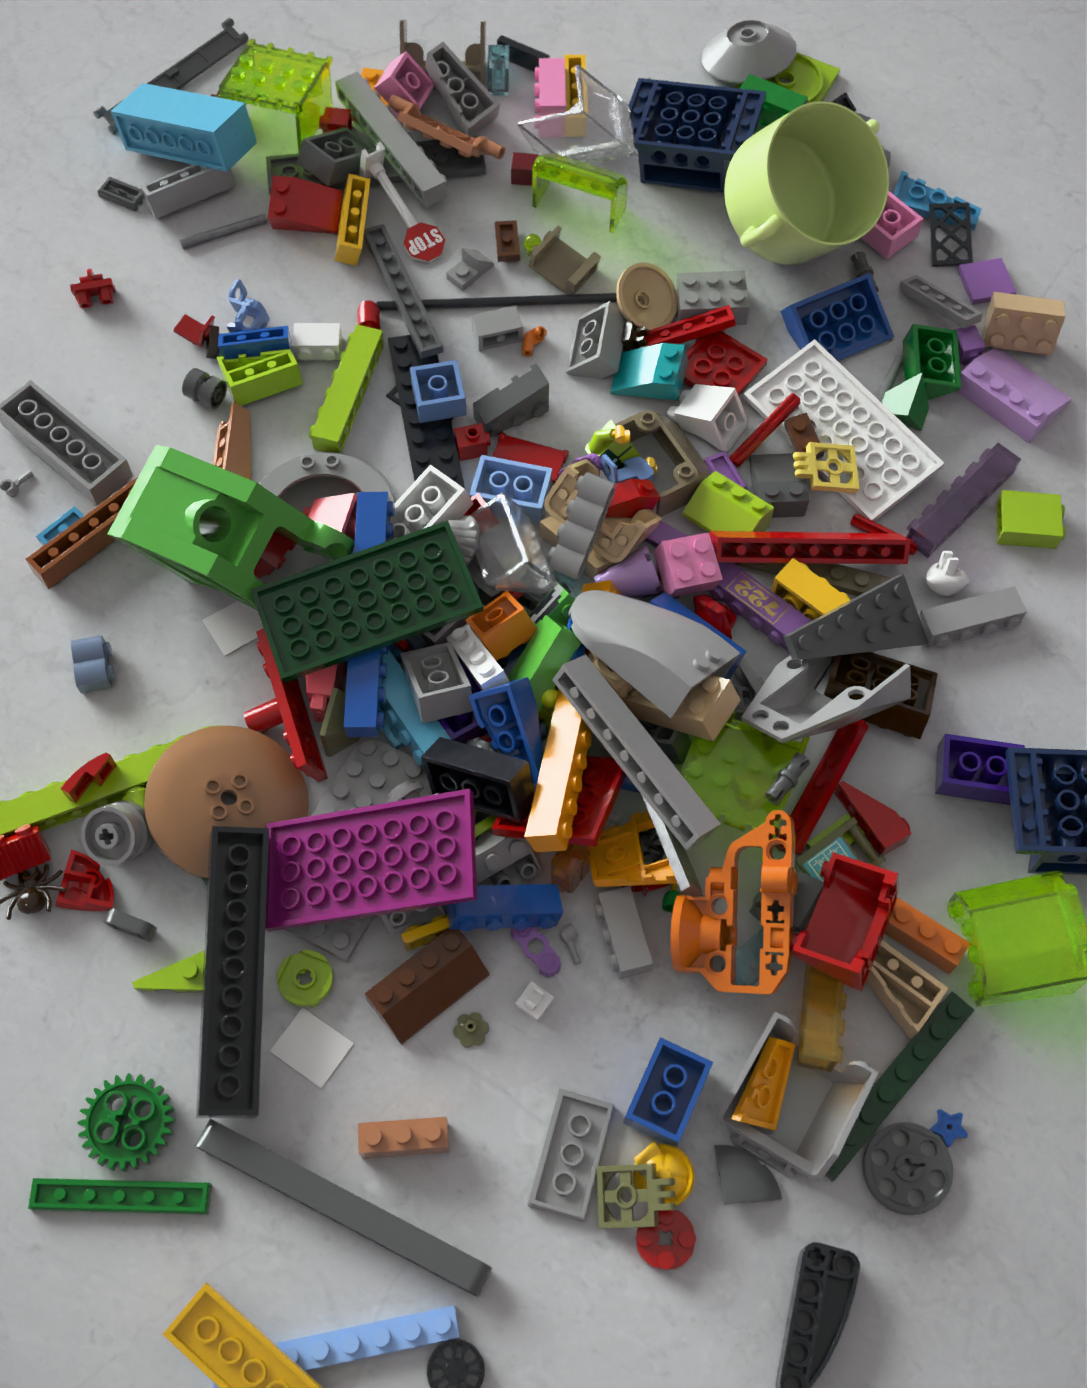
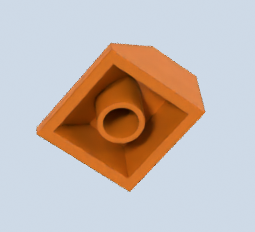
[465,591,537,661]

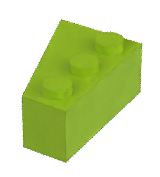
[216,349,303,406]

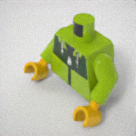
[585,420,658,475]

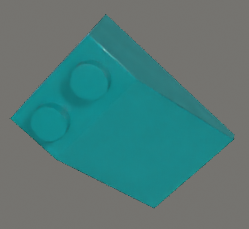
[610,343,688,401]

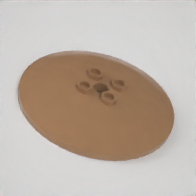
[144,726,309,879]

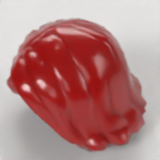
[693,594,737,640]

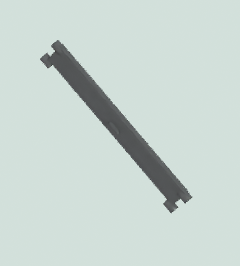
[93,17,249,134]

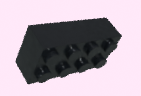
[421,737,535,824]

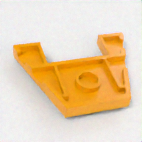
[587,811,677,887]

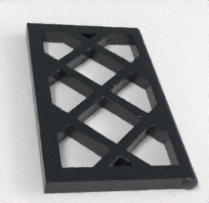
[929,202,973,267]

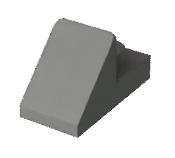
[446,248,494,291]

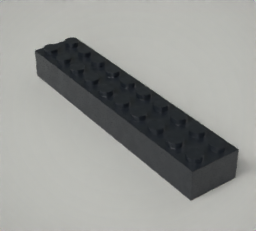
[196,826,269,1118]

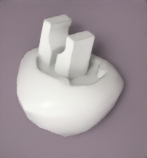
[926,551,970,597]

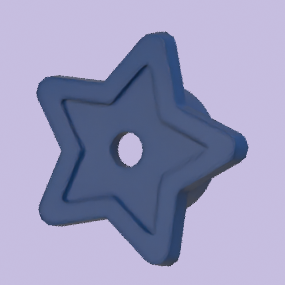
[930,1109,968,1147]

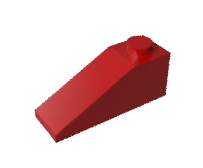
[605,479,660,518]
[834,781,912,856]

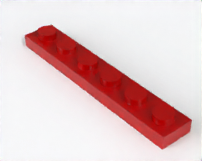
[775,720,869,855]

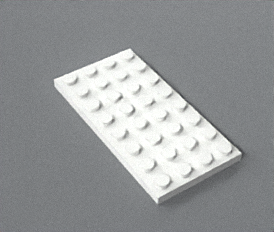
[744,339,944,522]

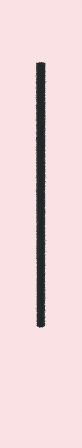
[377,293,640,311]

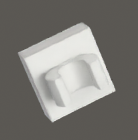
[515,981,554,1022]

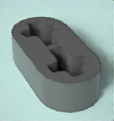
[104,909,157,942]

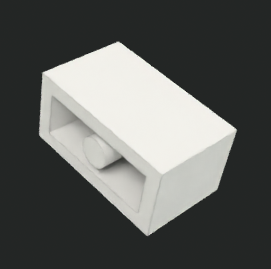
[292,323,342,361]

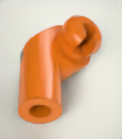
[522,326,547,357]

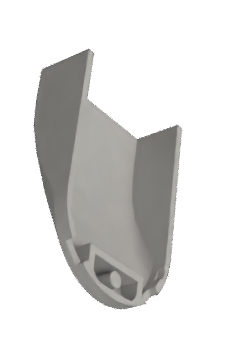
[568,590,740,718]

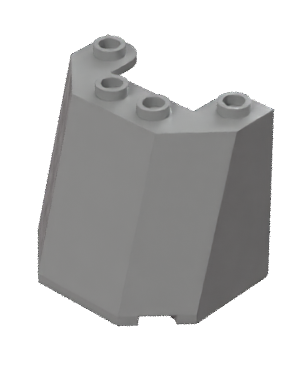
[716,1012,879,1181]

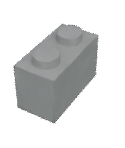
[471,306,523,351]

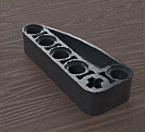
[776,1242,860,1388]

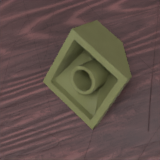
[320,688,361,757]

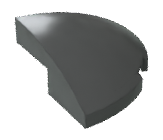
[714,1145,782,1205]

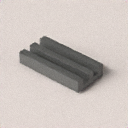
[97,177,146,211]

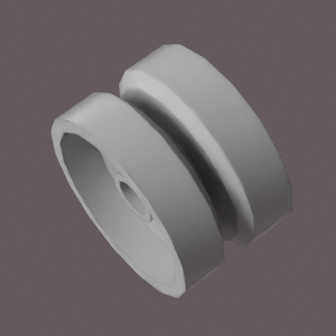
[81,800,153,866]

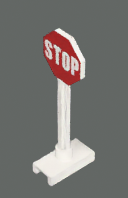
[359,141,445,264]

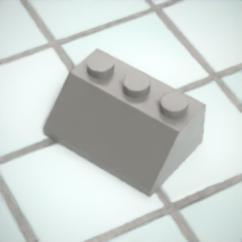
[566,301,627,379]

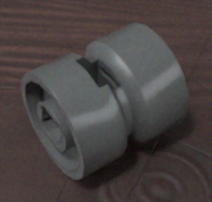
[182,368,227,409]

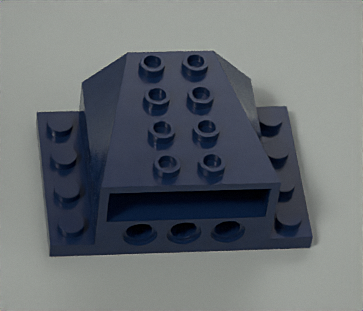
[616,78,766,193]
[1005,747,1087,875]

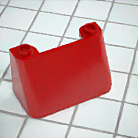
[790,852,898,991]

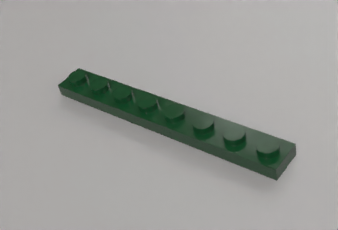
[825,991,974,1182]

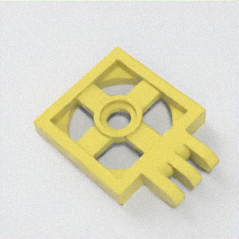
[793,442,860,493]

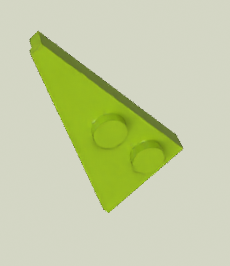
[132,951,204,993]

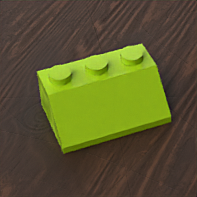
[682,471,774,533]

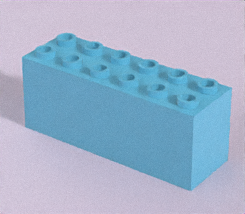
[111,83,257,172]

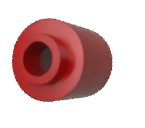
[357,300,381,330]

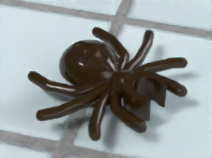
[0,864,67,920]

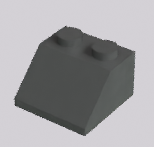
[749,870,824,931]

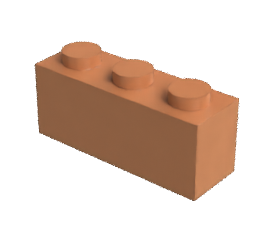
[358,1117,450,1159]

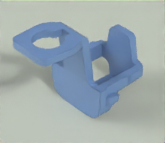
[227,279,270,333]
[601,454,654,484]

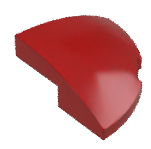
[55,850,114,911]

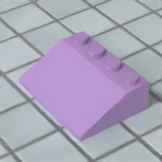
[957,348,1071,443]

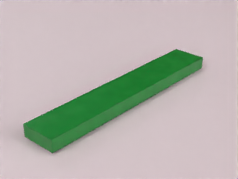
[28,1178,212,1215]

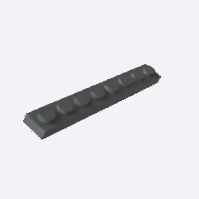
[364,224,443,359]

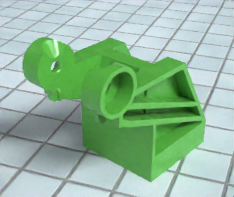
[107,445,355,611]

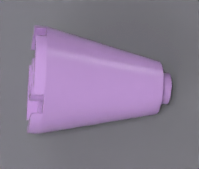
[594,545,663,597]

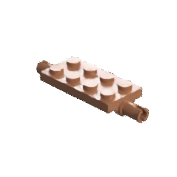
[389,95,505,159]

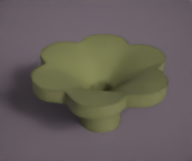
[453,1012,489,1048]

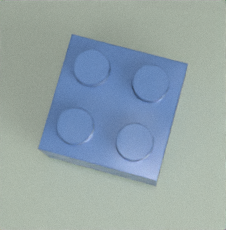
[410,360,467,423]

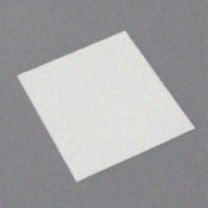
[202,601,264,656]
[269,1007,354,1088]

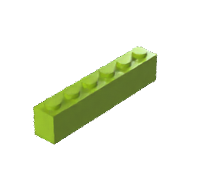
[309,324,385,453]

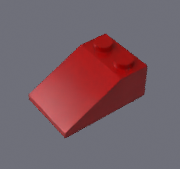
[268,176,343,234]

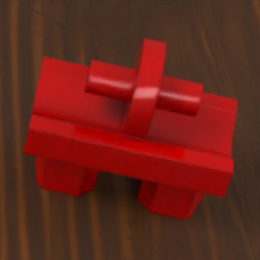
[70,268,116,309]

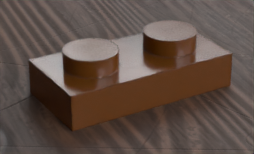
[495,220,520,262]
[784,413,824,459]

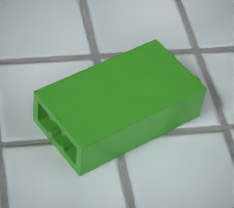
[507,615,581,714]

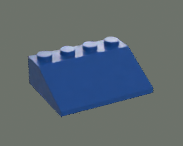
[780,273,894,361]

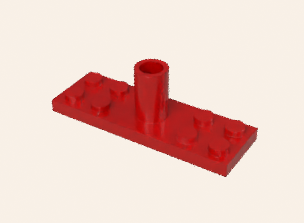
[244,628,328,782]

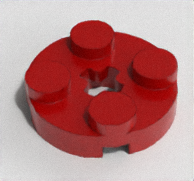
[636,1210,696,1271]

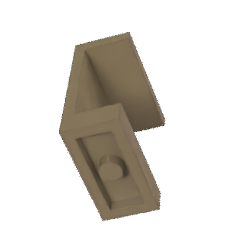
[528,225,601,295]

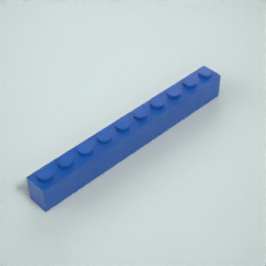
[344,492,395,737]

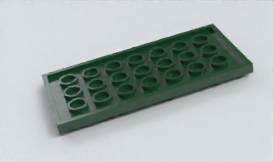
[250,520,484,683]

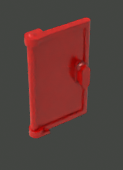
[492,432,569,483]

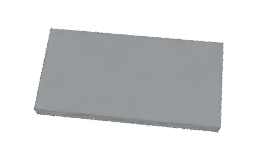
[528,1089,615,1222]

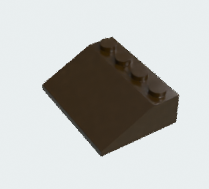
[823,651,938,739]

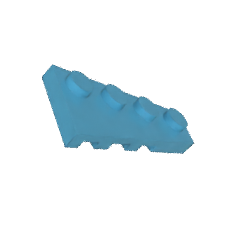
[894,170,981,231]

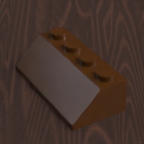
[365,928,490,1045]

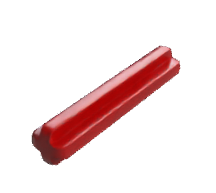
[850,514,919,555]

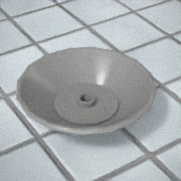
[702,20,796,84]

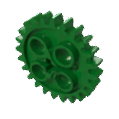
[77,1073,176,1172]

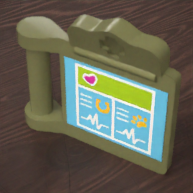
[795,816,886,882]

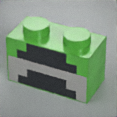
[528,583,575,628]

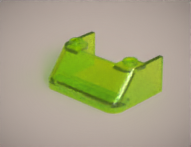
[532,153,628,233]

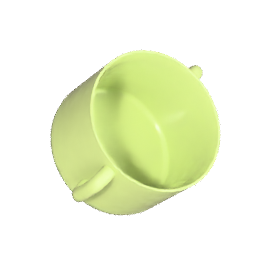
[724,101,889,265]

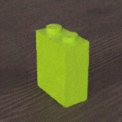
[996,490,1066,549]

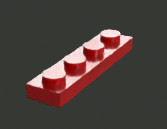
[644,305,736,347]

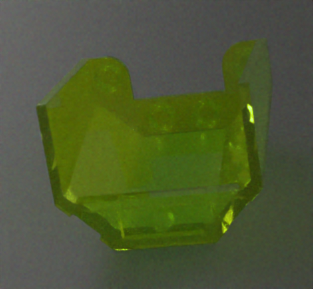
[947,871,1087,1007]

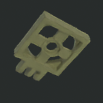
[597,1163,676,1228]

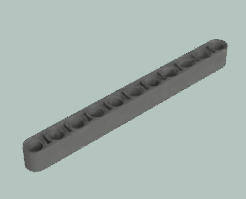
[195,1119,492,1297]

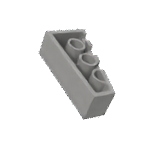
[425,42,500,136]

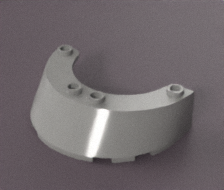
[259,452,396,504]

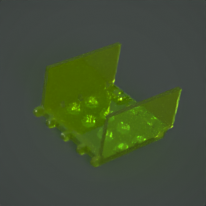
[217,39,333,153]
[680,711,810,861]

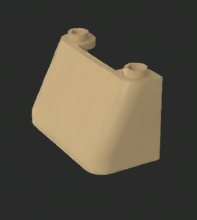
[544,459,662,563]

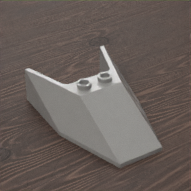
[741,655,911,743]

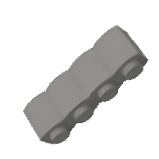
[547,472,618,579]

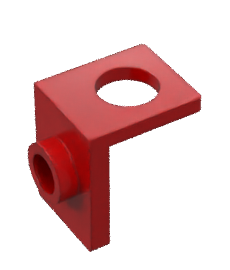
[173,314,215,347]

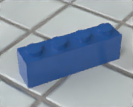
[446,884,564,931]

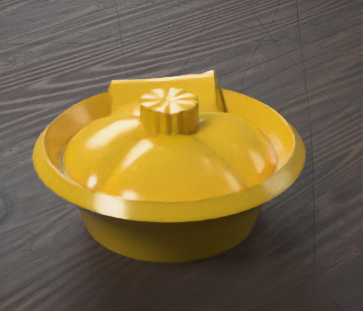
[632,1141,695,1206]

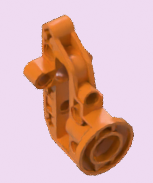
[671,810,798,995]

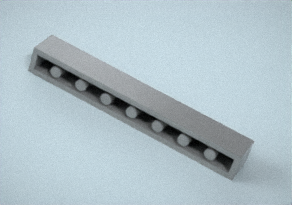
[335,71,448,208]
[552,655,720,851]

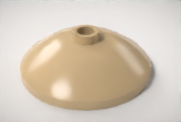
[616,262,678,331]

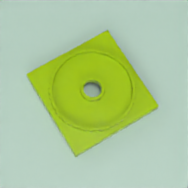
[734,52,840,103]

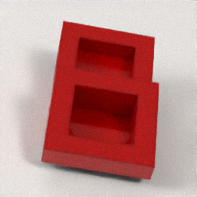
[60,753,117,803]

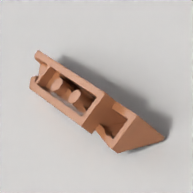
[213,402,252,480]

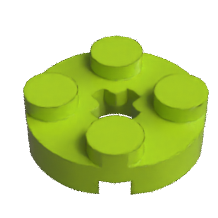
[276,950,334,1007]

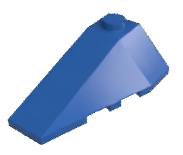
[469,677,543,790]

